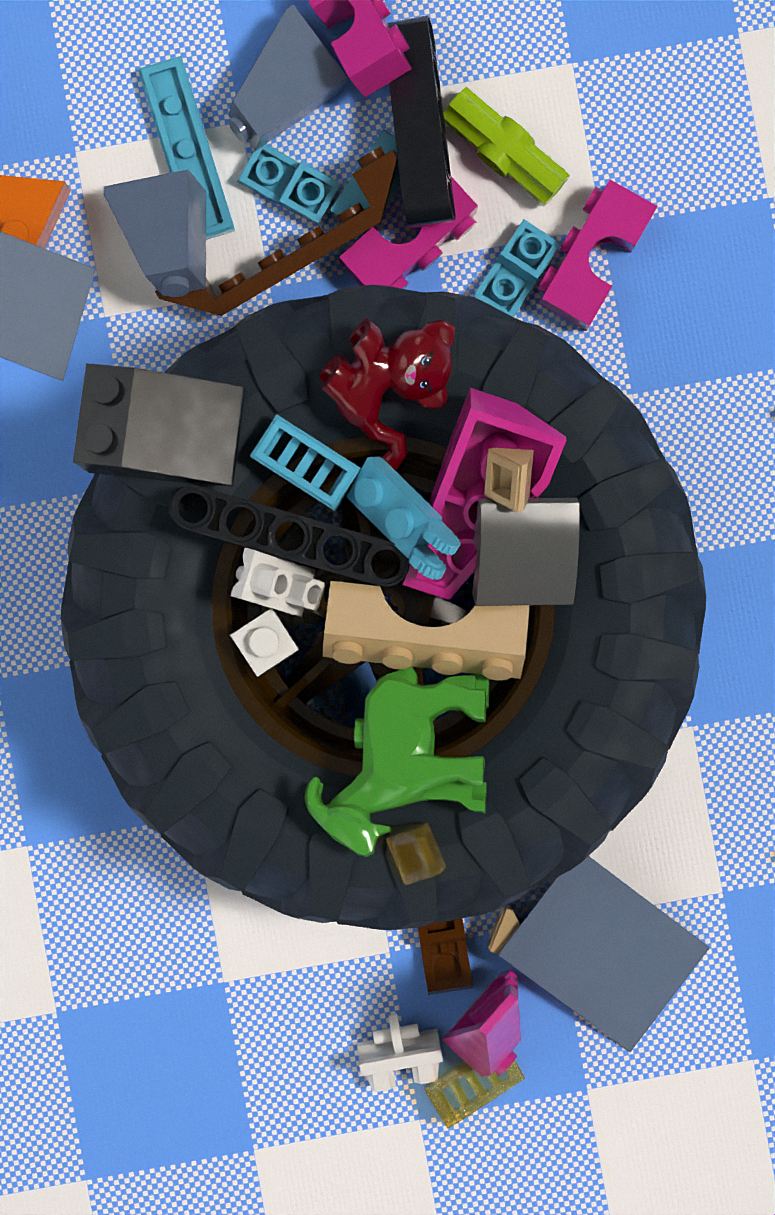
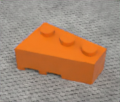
[0,175,71,248]

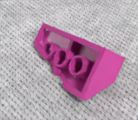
[402,388,567,600]
[441,969,521,1077]

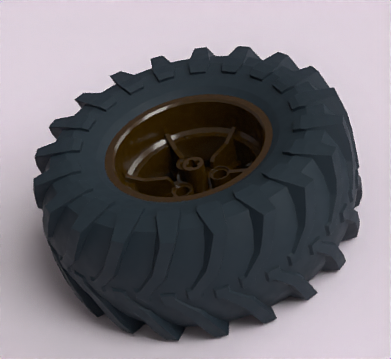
[60,285,706,930]

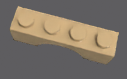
[322,581,530,680]

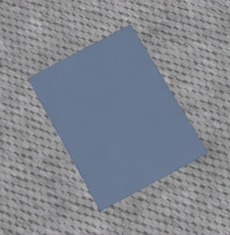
[0,231,96,381]
[498,856,710,1052]

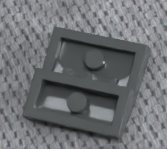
[472,498,579,606]

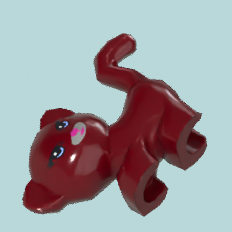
[319,318,455,470]

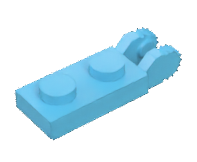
[346,457,461,580]

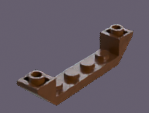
[155,146,398,316]

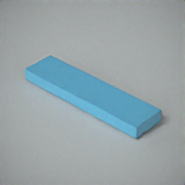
[138,56,235,240]

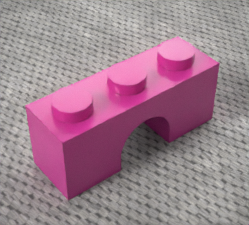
[308,0,412,98]
[339,176,478,289]
[537,179,658,331]

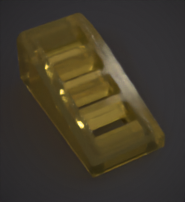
[424,1060,525,1129]

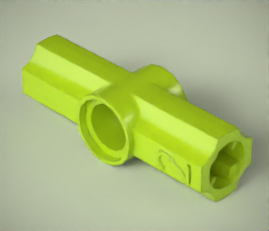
[444,87,570,206]

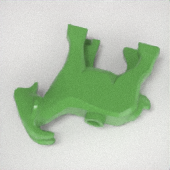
[304,666,489,857]

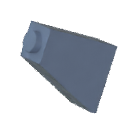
[228,5,348,151]
[104,169,206,297]

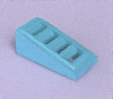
[250,415,361,511]

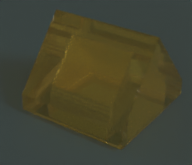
[386,822,446,885]

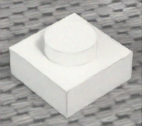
[230,608,299,677]

